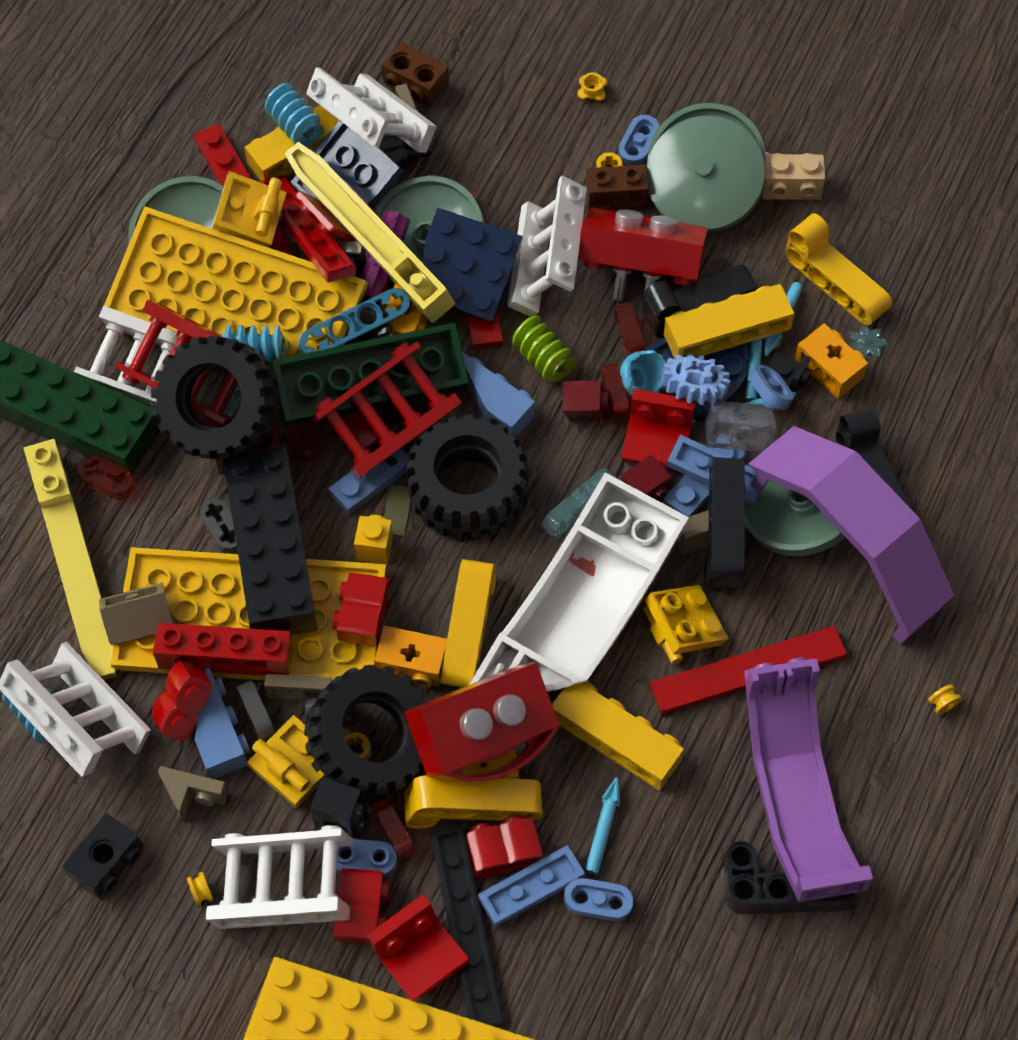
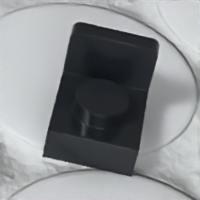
[767,351,813,393]

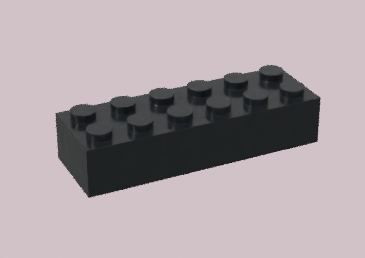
[223,447,318,635]

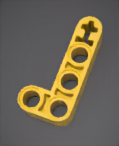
[786,213,892,326]
[441,559,497,688]
[404,775,543,829]

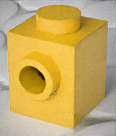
[354,515,393,565]

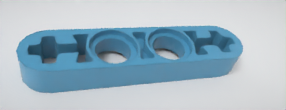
[298,288,409,354]

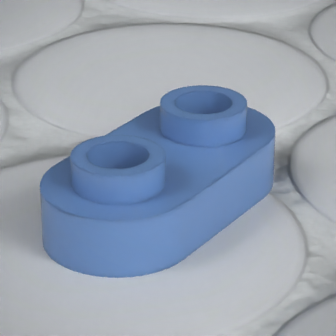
[618,115,659,166]
[749,364,794,411]
[336,839,397,878]
[564,878,633,922]

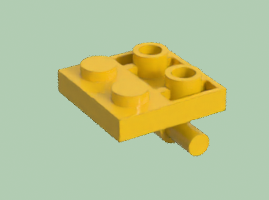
[212,171,286,248]
[643,585,729,665]
[247,715,326,809]

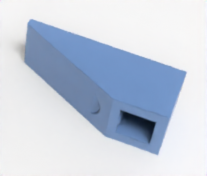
[462,352,535,436]
[195,668,250,779]

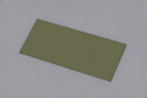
[384,484,411,536]

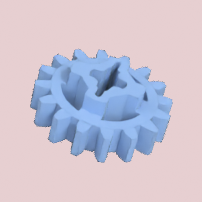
[661,353,730,405]

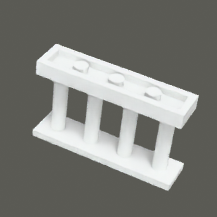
[306,67,437,153]
[507,175,587,317]
[74,306,178,407]
[0,642,151,777]
[206,825,353,929]

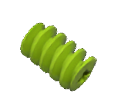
[512,315,577,383]

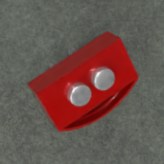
[578,208,708,300]
[404,662,559,782]

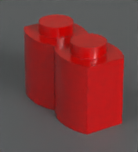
[332,573,390,646]
[152,660,212,741]
[466,815,543,879]
[334,868,390,945]

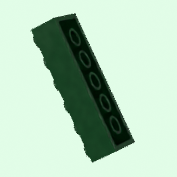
[270,323,469,427]
[0,340,161,477]

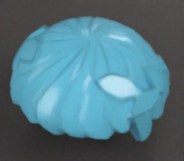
[620,350,667,396]

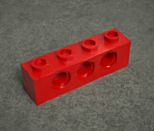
[153,623,294,676]

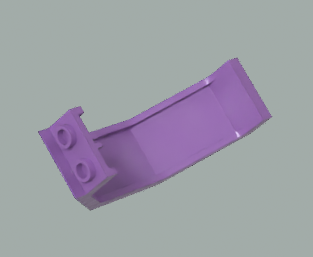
[748,426,954,645]
[744,657,873,902]

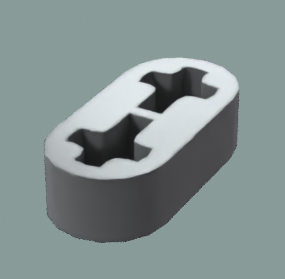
[200,498,238,554]
[236,680,275,741]

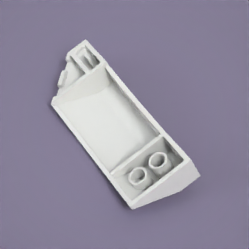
[469,473,689,693]

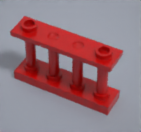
[115,300,238,427]
[312,342,462,480]

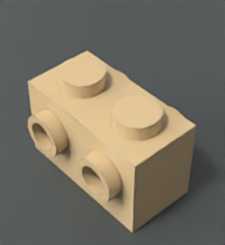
[762,153,825,200]

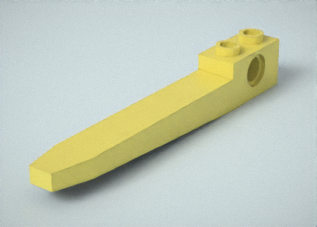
[284,142,456,323]
[24,439,117,680]

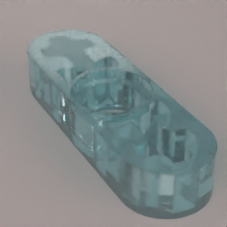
[541,467,618,538]

